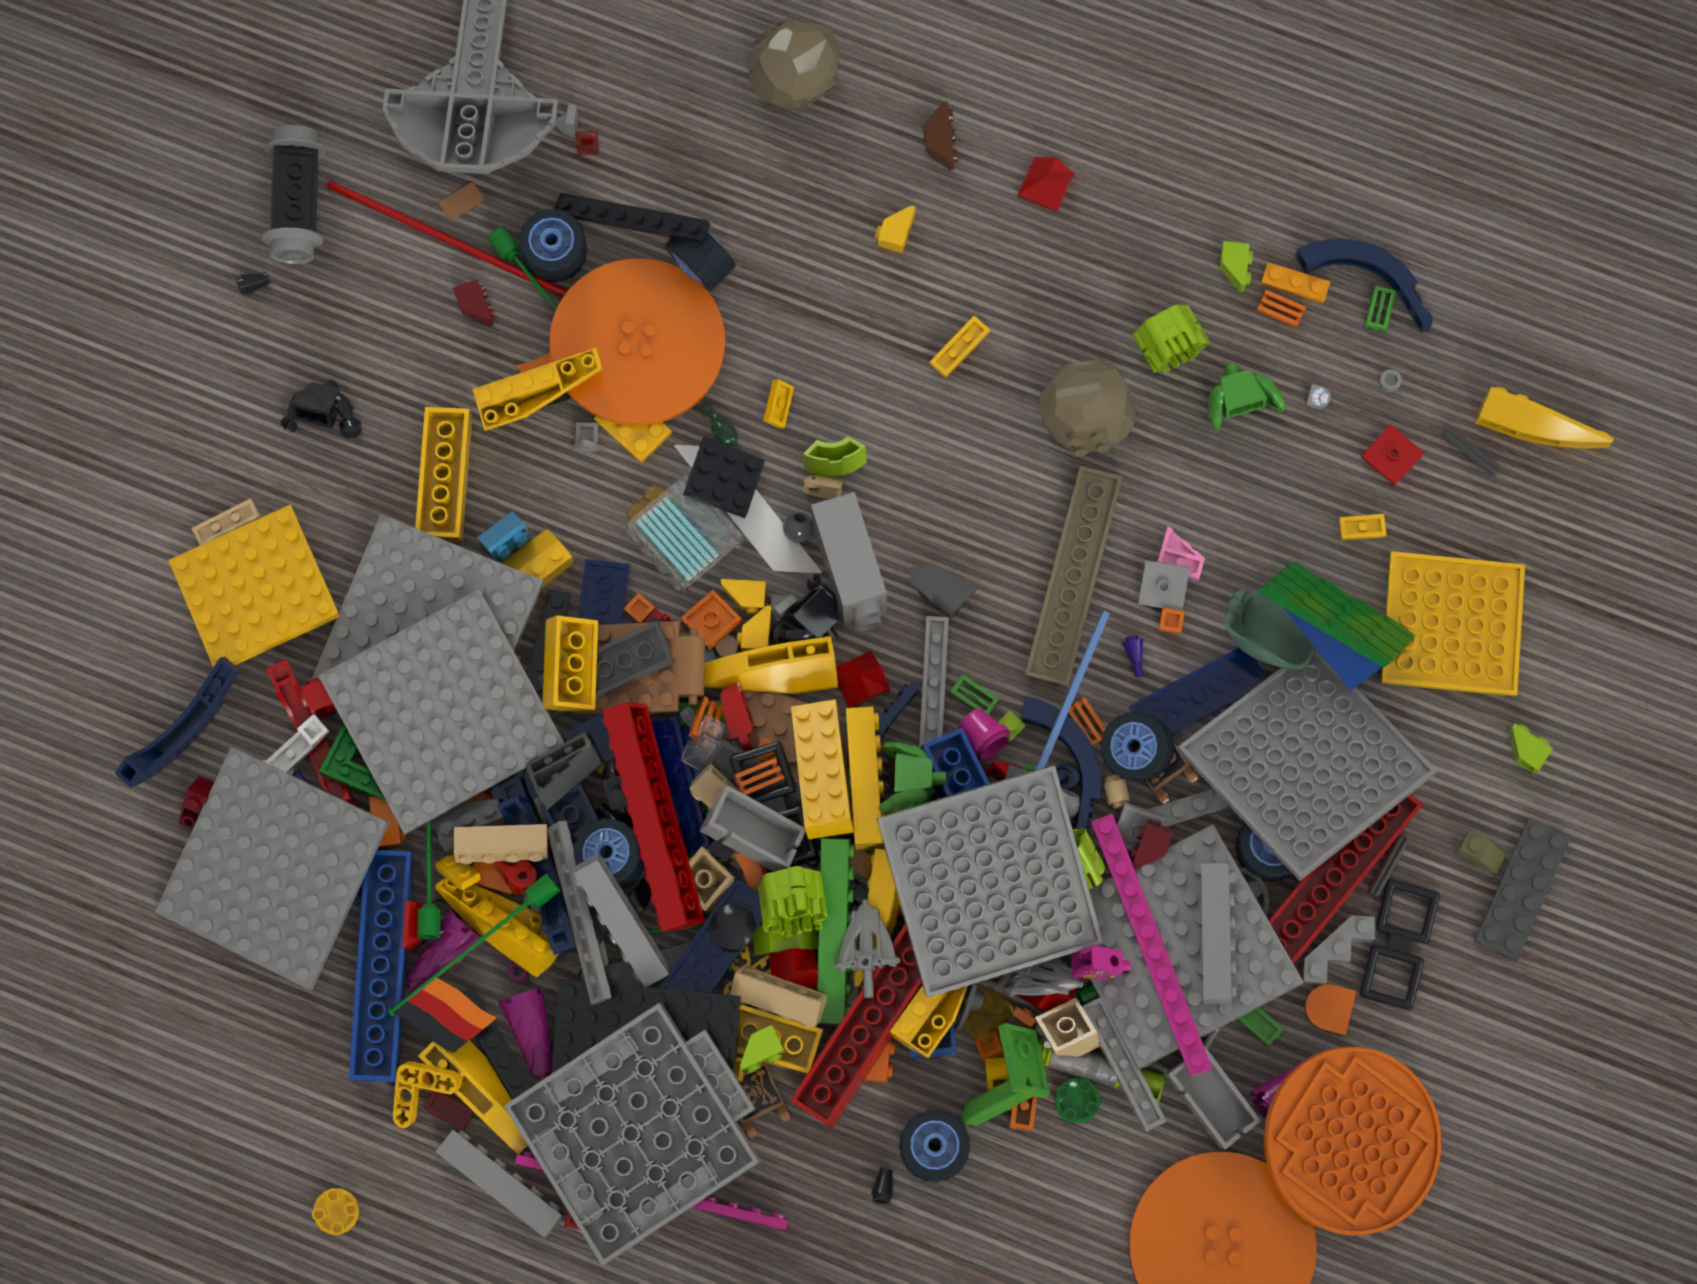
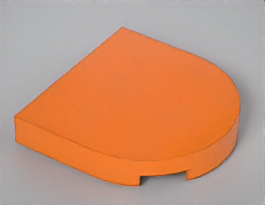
[1305,984,1356,1036]

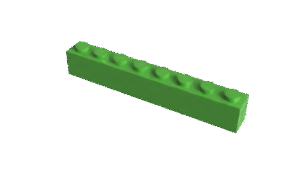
[818,837,856,1024]

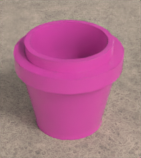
[958,708,1010,761]

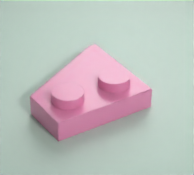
[1157,527,1205,581]

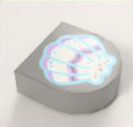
[1306,384,1331,410]

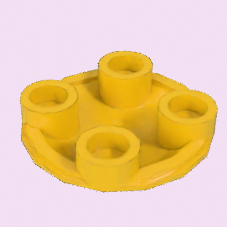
[312,1188,359,1235]

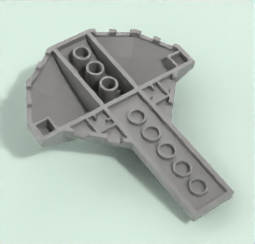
[382,0,559,174]

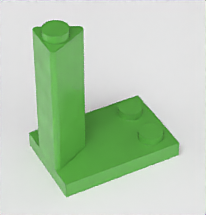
[961,1023,1050,1126]

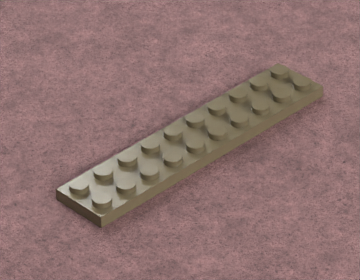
[1024,465,1123,688]

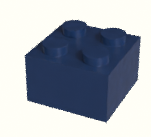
[540,783,601,842]

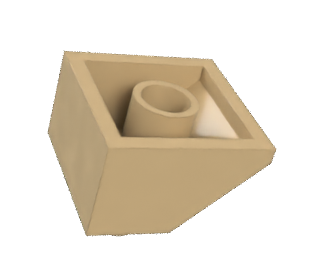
[689,846,735,911]
[1035,998,1100,1056]

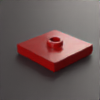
[1361,424,1424,486]

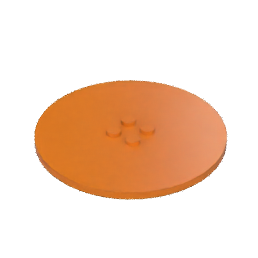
[549,258,725,426]
[1264,1047,1442,1236]
[1129,1152,1317,1284]

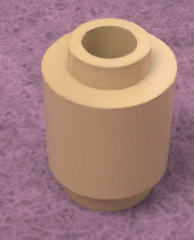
[1103,775,1130,810]

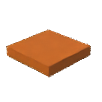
[680,590,743,650]

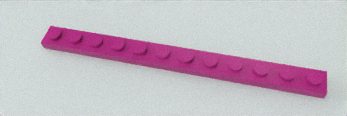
[1091,814,1212,1077]
[515,1152,789,1231]

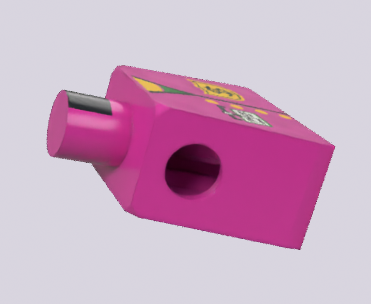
[1072,946,1131,980]

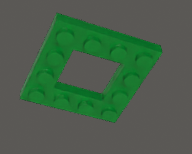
[319,724,388,804]

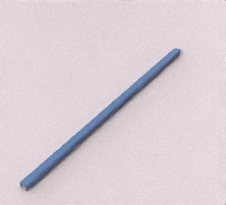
[1035,611,1110,770]

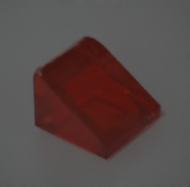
[576,131,599,156]

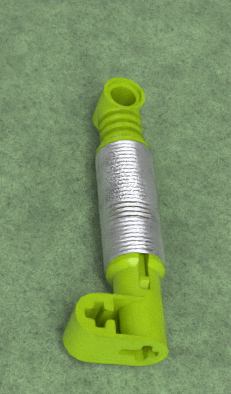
[1037,1037,1165,1114]

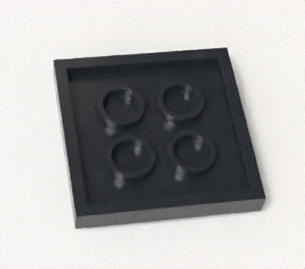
[683,436,765,519]

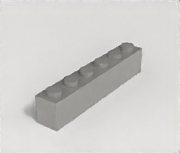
[573,853,670,987]
[1201,863,1236,1005]
[436,1130,564,1239]

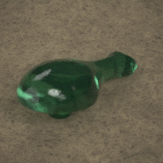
[701,402,738,446]

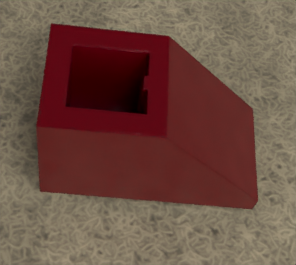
[453,279,495,327]
[178,776,214,830]
[1130,820,1174,869]

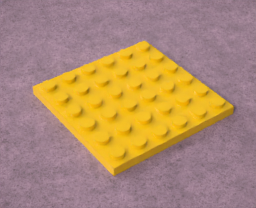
[168,504,340,668]
[1381,551,1525,697]

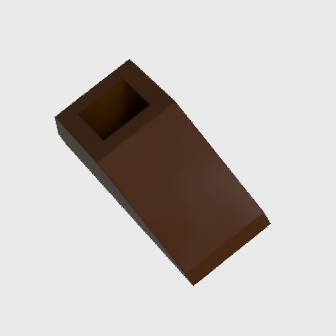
[924,101,958,171]

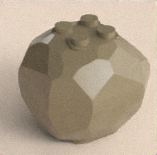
[748,17,840,113]
[1039,360,1136,456]

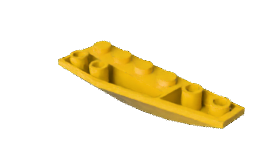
[473,348,603,431]
[1475,387,1614,449]
[704,636,838,694]
[854,848,900,987]
[435,878,558,978]
[890,985,969,1058]
[418,1040,528,1155]

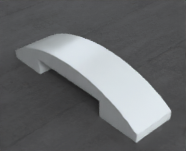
[263,714,329,773]

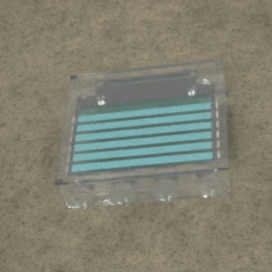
[626,473,745,594]

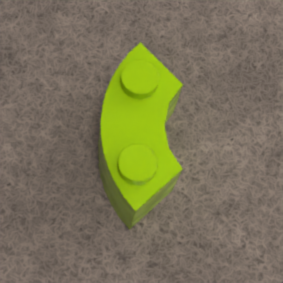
[803,436,867,477]
[753,918,819,956]

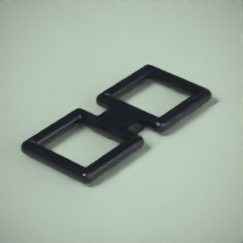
[730,741,818,873]
[1359,879,1440,1010]

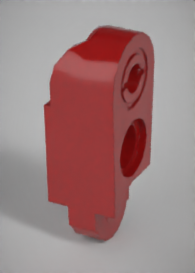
[721,682,755,751]
[494,860,536,895]

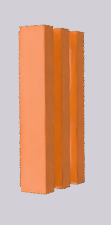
[1257,290,1306,328]
[689,696,723,746]
[1068,697,1106,746]
[733,758,785,795]

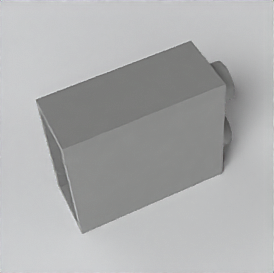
[811,492,887,632]

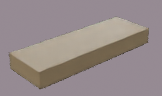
[191,498,261,545]

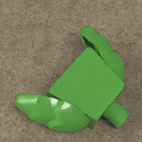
[1207,364,1286,431]
[879,742,946,814]

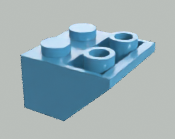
[477,511,531,562]

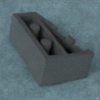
[525,732,602,809]
[433,799,510,855]

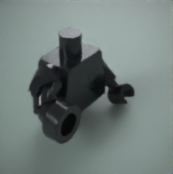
[280,379,362,438]
[769,575,839,645]
[602,757,633,824]

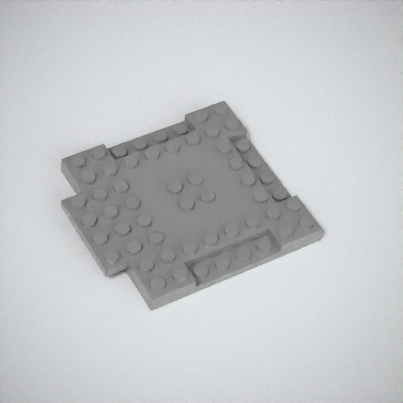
[504,1003,762,1266]

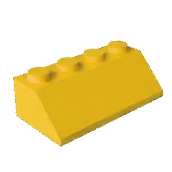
[502,529,574,588]
[543,616,598,711]

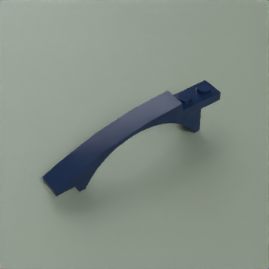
[497,777,576,955]

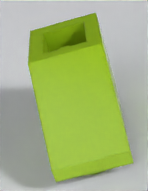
[1219,241,1253,292]
[1508,723,1553,774]
[740,1025,784,1074]

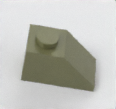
[1455,830,1506,875]

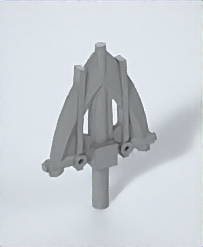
[835,900,901,998]
[1006,958,1083,998]

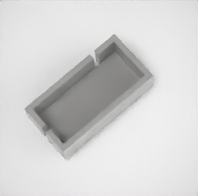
[700,785,806,872]
[1164,1046,1261,1149]

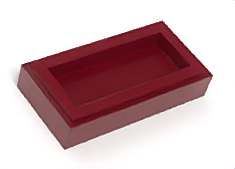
[423,1091,475,1131]

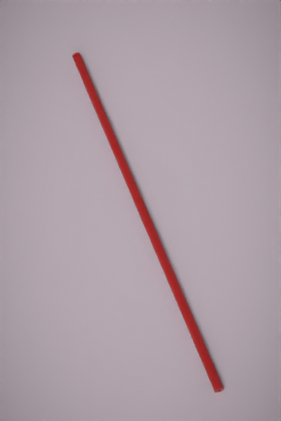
[327,180,568,297]

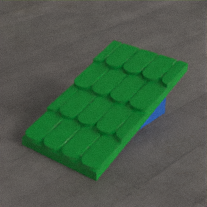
[1257,562,1416,691]

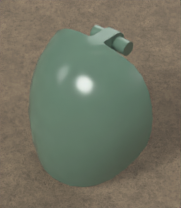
[1224,589,1315,670]

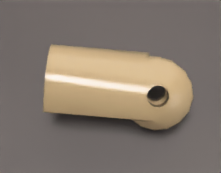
[803,475,843,499]

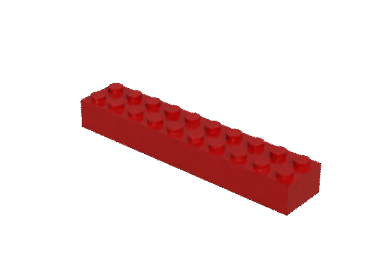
[603,702,706,932]
[1269,794,1424,964]
[790,924,922,1128]

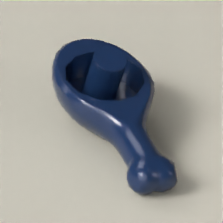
[1030,765,1081,790]

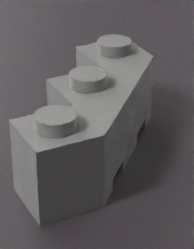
[1301,915,1375,986]

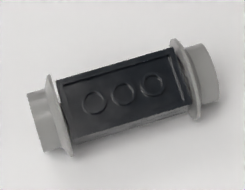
[261,125,326,264]

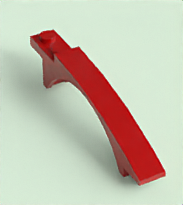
[266,659,357,806]

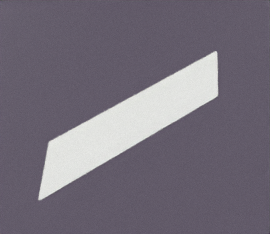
[674,445,822,573]

